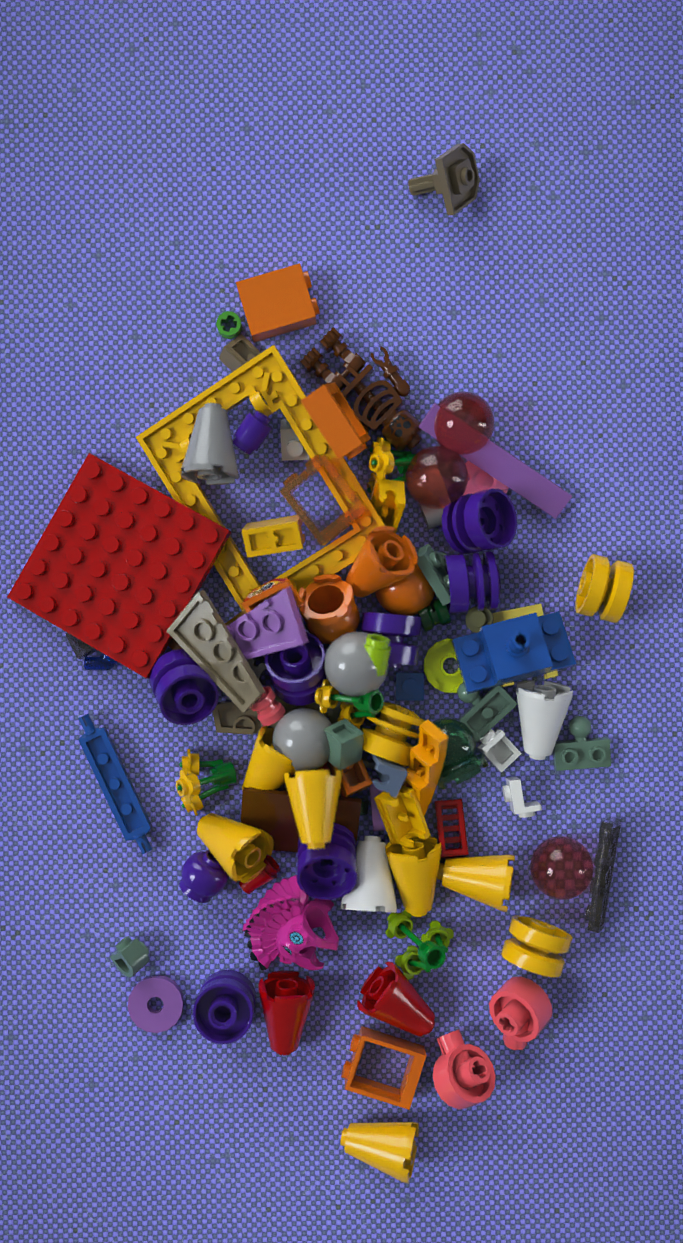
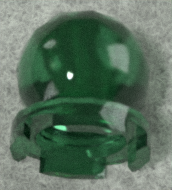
[432,717,489,790]

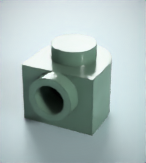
[110,936,149,978]

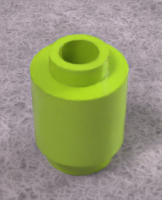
[364,634,391,676]

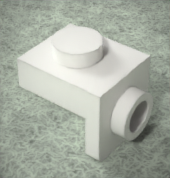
[280,419,309,461]
[477,729,522,773]
[502,776,542,818]

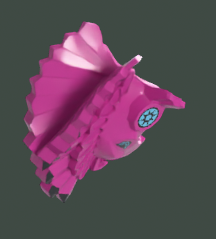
[242,875,339,970]

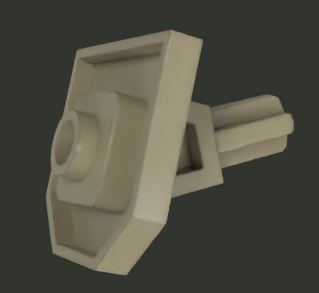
[408,143,480,215]

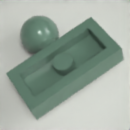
[417,544,450,606]
[457,682,518,742]
[553,716,611,771]

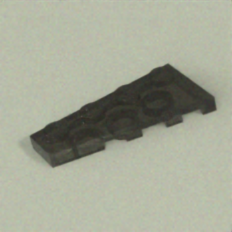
[585,817,622,933]

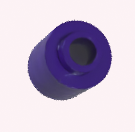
[233,411,272,455]

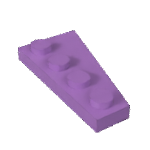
[226,586,309,659]

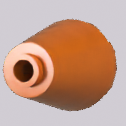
[345,525,418,597]

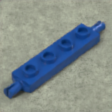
[78,713,153,854]

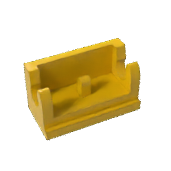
[370,478,406,533]
[241,514,305,558]
[374,785,431,848]

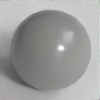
[324,632,389,696]
[272,708,332,771]

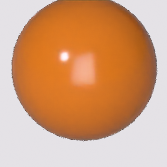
[375,563,435,616]

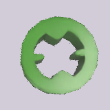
[216,311,242,339]

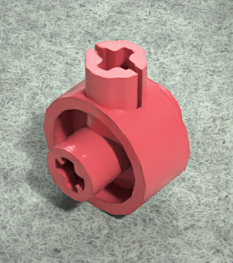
[489,976,552,1050]
[432,1030,496,1109]

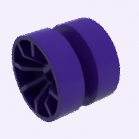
[361,612,422,668]
[265,631,327,706]
[149,649,219,725]
[193,970,257,1044]

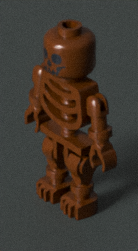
[300,327,422,451]

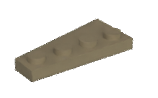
[167,590,265,713]
[213,692,327,735]

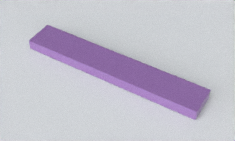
[419,403,572,519]

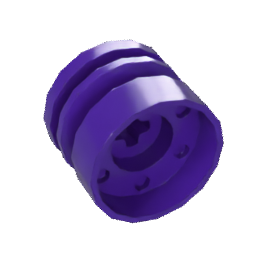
[442,489,517,554]
[443,551,501,614]
[297,823,357,900]

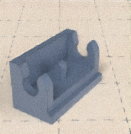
[362,753,408,798]

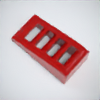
[434,799,469,859]

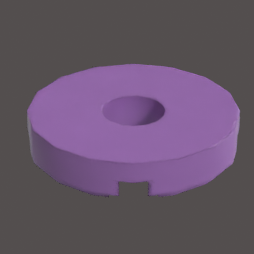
[128,975,184,1033]

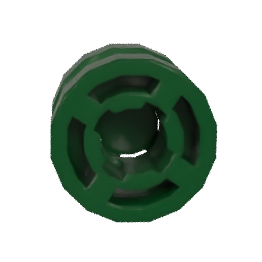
[418,598,451,632]

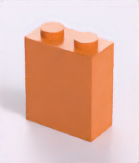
[236,263,320,343]

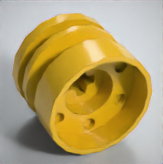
[361,702,426,766]

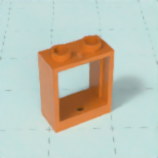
[301,382,371,460]
[341,1026,426,1110]

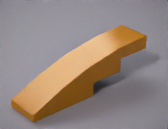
[402,720,448,815]

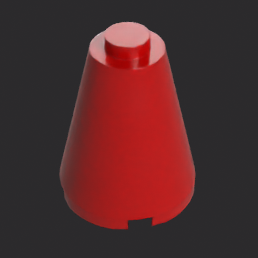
[357,962,435,1037]
[259,970,315,1056]

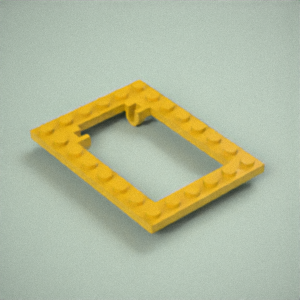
[136,345,386,611]

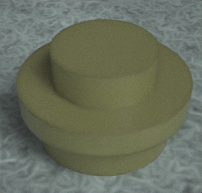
[465,606,494,633]

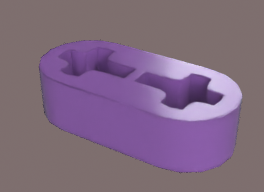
[369,778,386,831]

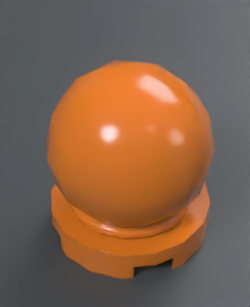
[298,574,360,645]

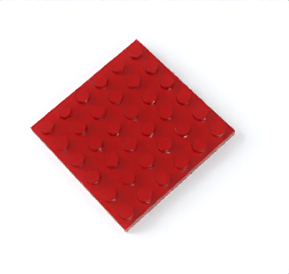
[7,453,232,679]

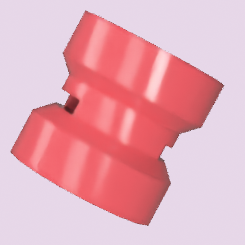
[251,686,286,726]

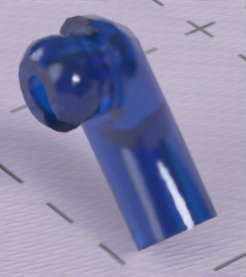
[84,653,117,670]

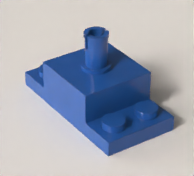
[452,611,576,694]

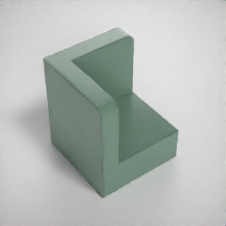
[324,719,364,770]

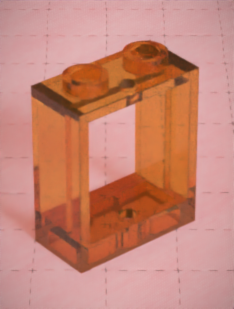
[280,455,369,546]

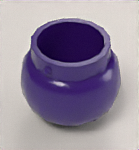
[179,850,229,903]

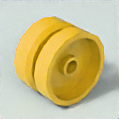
[575,554,634,623]
[501,915,573,978]

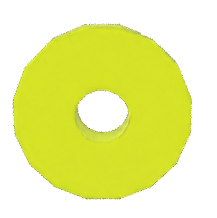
[423,638,463,693]

